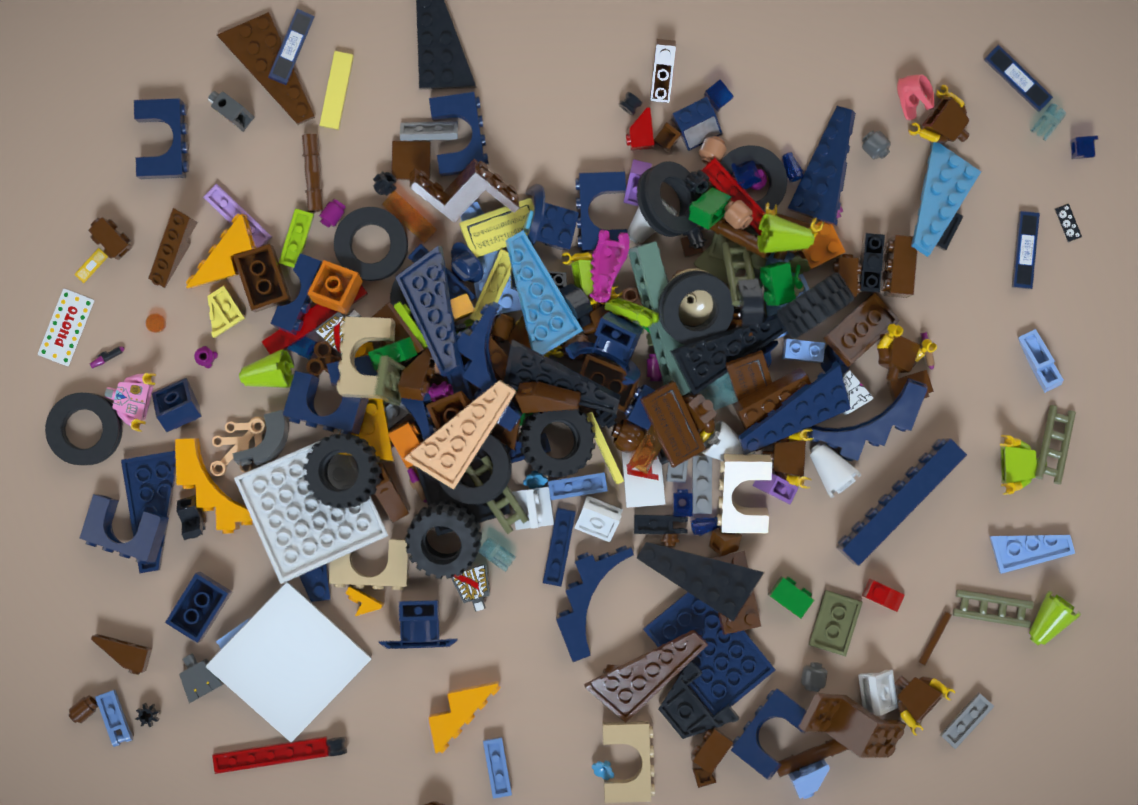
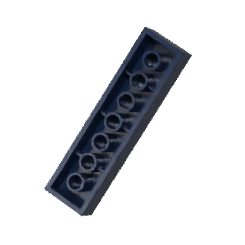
[836,438,967,566]

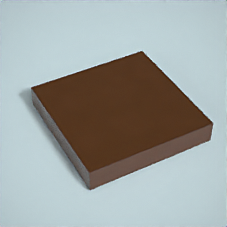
[392,141,431,180]

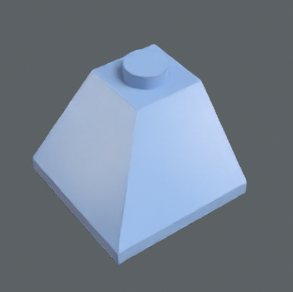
[788,759,830,799]

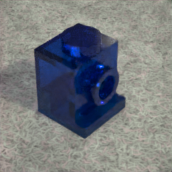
[672,489,693,517]

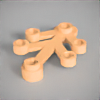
[210,417,266,476]

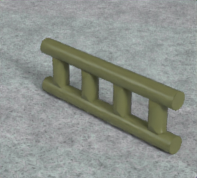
[722,242,755,306]
[1035,405,1076,485]
[466,455,529,534]
[953,589,1034,628]

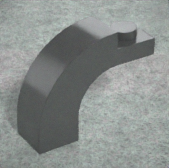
[232,410,289,467]

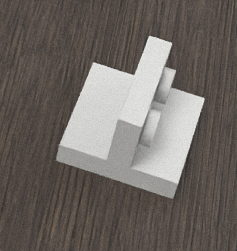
[512,487,554,530]
[574,496,623,542]
[858,670,898,716]

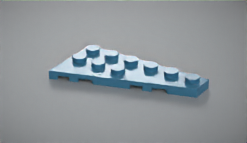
[911,142,981,257]
[506,230,583,355]

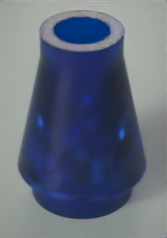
[782,152,804,182]
[691,517,720,536]

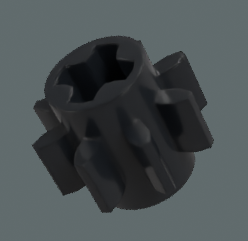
[685,169,710,195]
[373,171,397,196]
[594,409,617,429]
[135,703,160,727]

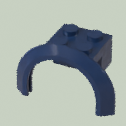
[526,184,579,250]
[565,312,643,385]
[379,600,458,649]

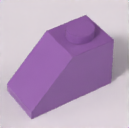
[623,159,652,206]
[753,474,799,504]

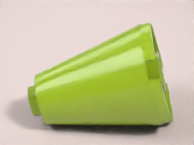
[757,214,814,253]
[239,350,294,388]
[1029,591,1081,645]

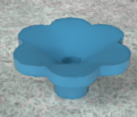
[523,470,548,489]
[592,760,614,780]

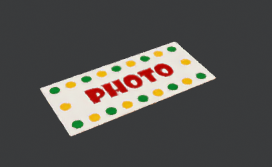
[38,289,94,366]

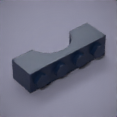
[270,253,323,335]

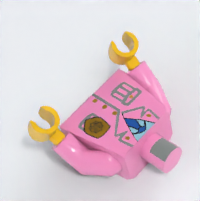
[105,373,156,432]

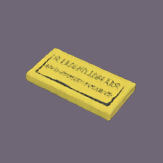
[459,198,534,258]

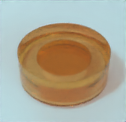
[145,313,166,333]

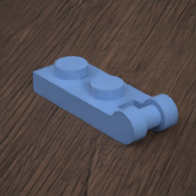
[95,690,133,747]

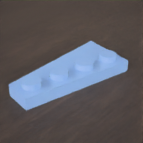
[989,535,1075,574]

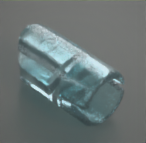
[1030,103,1066,141]
[478,538,516,572]

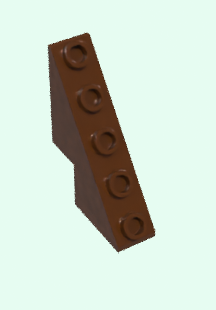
[148,208,198,288]

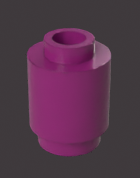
[319,199,346,228]
[646,354,662,382]

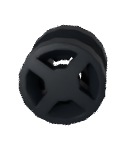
[618,92,643,116]
[326,737,347,757]

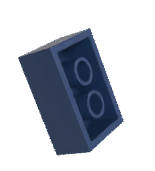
[165,572,233,643]

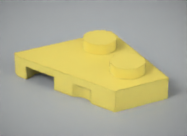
[207,286,245,338]

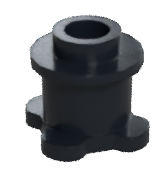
[683,226,707,250]

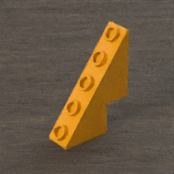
[186,213,256,288]
[428,681,501,754]

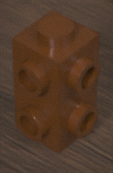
[88,217,133,260]
[833,254,862,298]

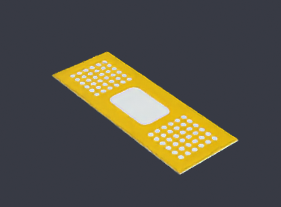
[74,248,108,283]

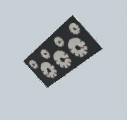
[1055,203,1082,242]

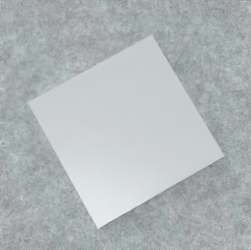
[234,432,388,584]
[205,581,371,742]

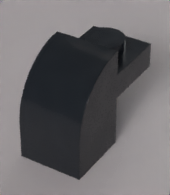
[738,279,763,325]
[559,283,593,328]
[176,495,206,540]

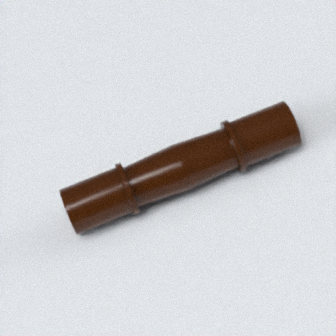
[302,134,323,212]
[710,218,771,259]
[777,739,849,777]

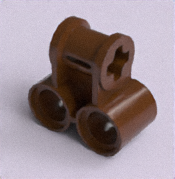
[306,341,342,376]

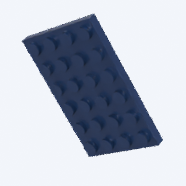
[643,592,776,715]

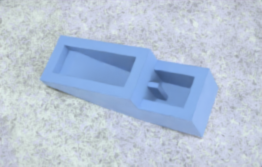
[1018,329,1063,393]

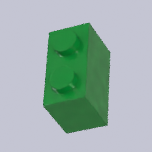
[689,187,732,230]
[760,262,796,306]
[368,336,417,370]
[768,576,815,619]

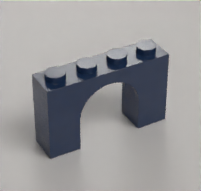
[429,92,489,177]
[134,98,189,179]
[575,172,628,252]
[283,371,369,435]
[79,494,169,564]
[731,689,807,780]

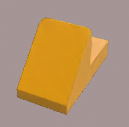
[345,585,384,616]

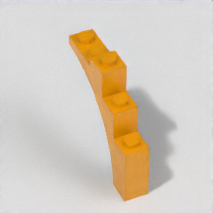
[175,438,253,534]

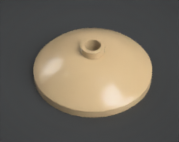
[670,268,713,326]

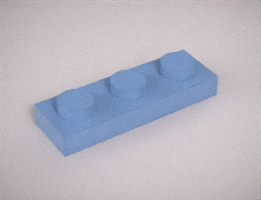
[548,472,608,500]
[483,737,512,799]

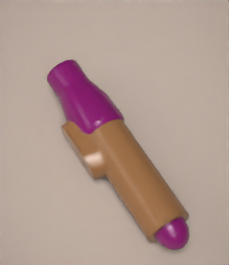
[920,332,935,370]
[407,468,427,503]

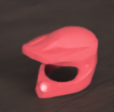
[897,74,934,120]

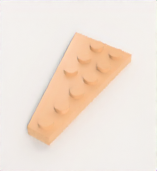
[404,380,516,489]

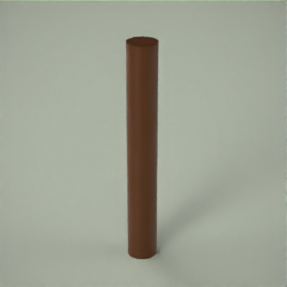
[919,611,952,665]

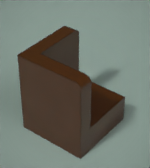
[654,122,681,152]
[709,528,742,556]

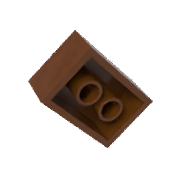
[881,235,917,298]
[233,244,291,312]
[579,354,641,412]

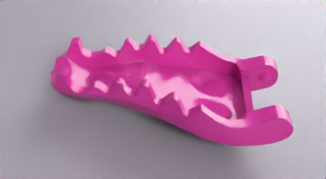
[590,230,629,303]

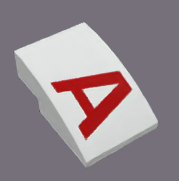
[621,447,665,508]

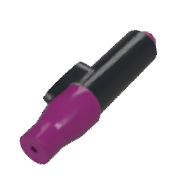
[89,346,125,369]

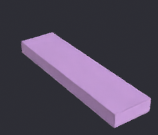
[203,184,272,248]

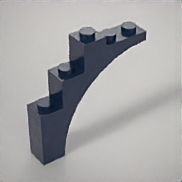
[456,301,523,431]
[327,355,434,441]
[806,378,928,461]
[556,545,634,662]

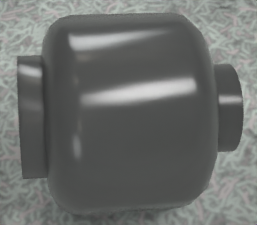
[862,131,891,159]
[801,662,828,692]

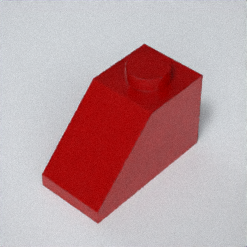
[626,107,654,151]
[862,579,905,612]

